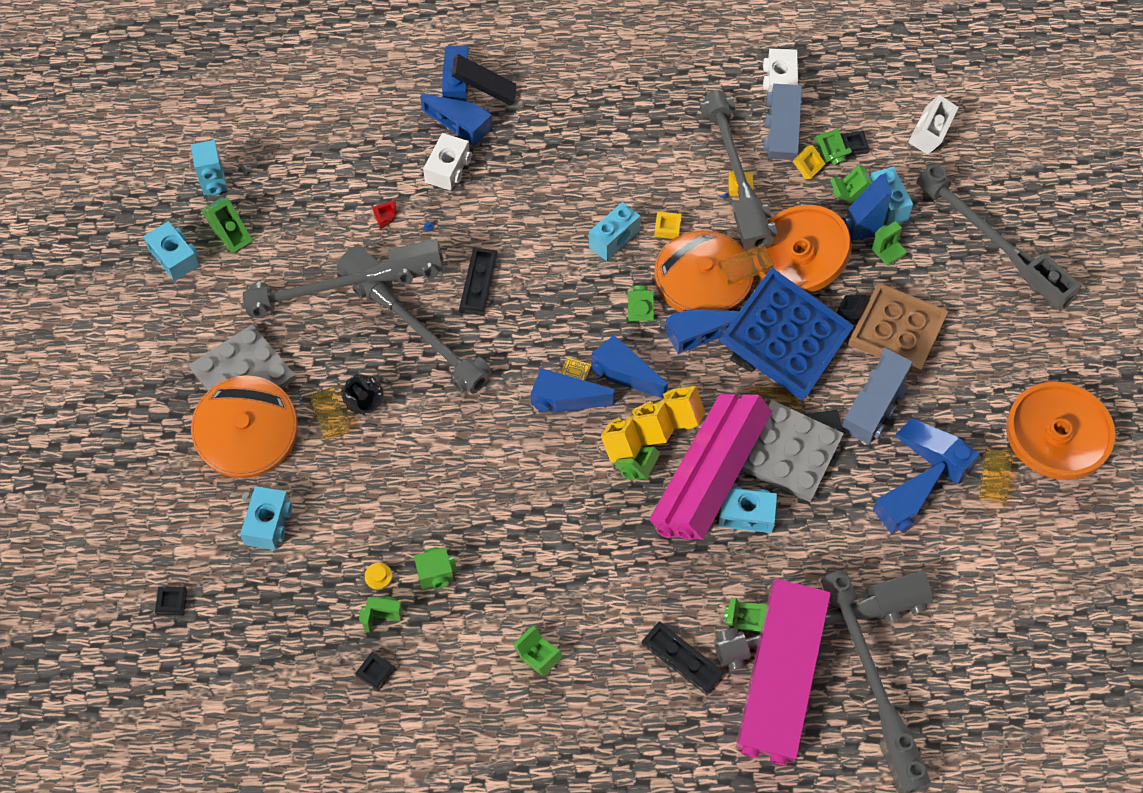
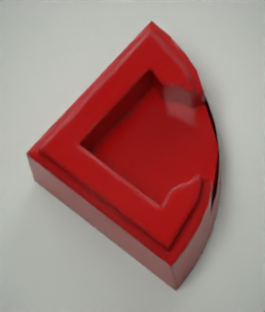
[372,200,397,229]

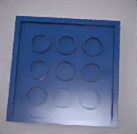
[718,267,854,401]

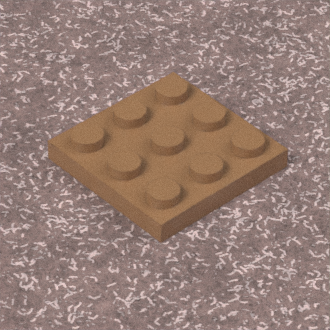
[848,282,949,374]

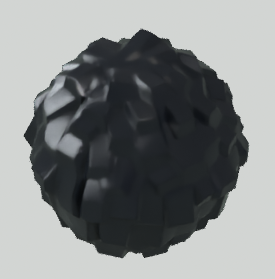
[341,374,384,415]

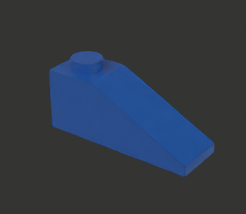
[442,46,469,102]
[420,94,493,146]
[843,174,892,241]
[665,310,739,354]
[591,335,668,398]
[531,368,615,413]
[895,418,980,485]
[873,462,945,535]

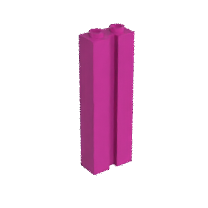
[649,394,772,540]
[735,578,831,766]

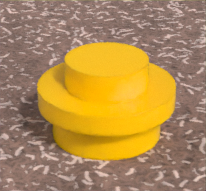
[365,563,392,590]

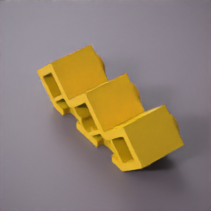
[601,386,706,463]

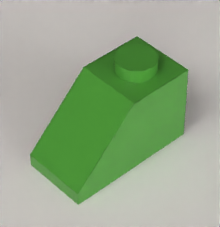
[201,197,253,253]

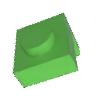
[814,129,852,165]
[830,165,873,203]
[872,221,906,266]
[627,286,654,321]
[614,447,661,480]
[359,596,403,633]
[724,597,767,634]
[514,626,563,676]

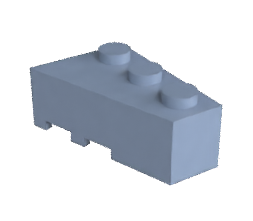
[763,83,802,160]
[842,347,913,445]

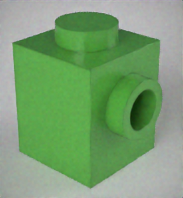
[413,547,457,590]

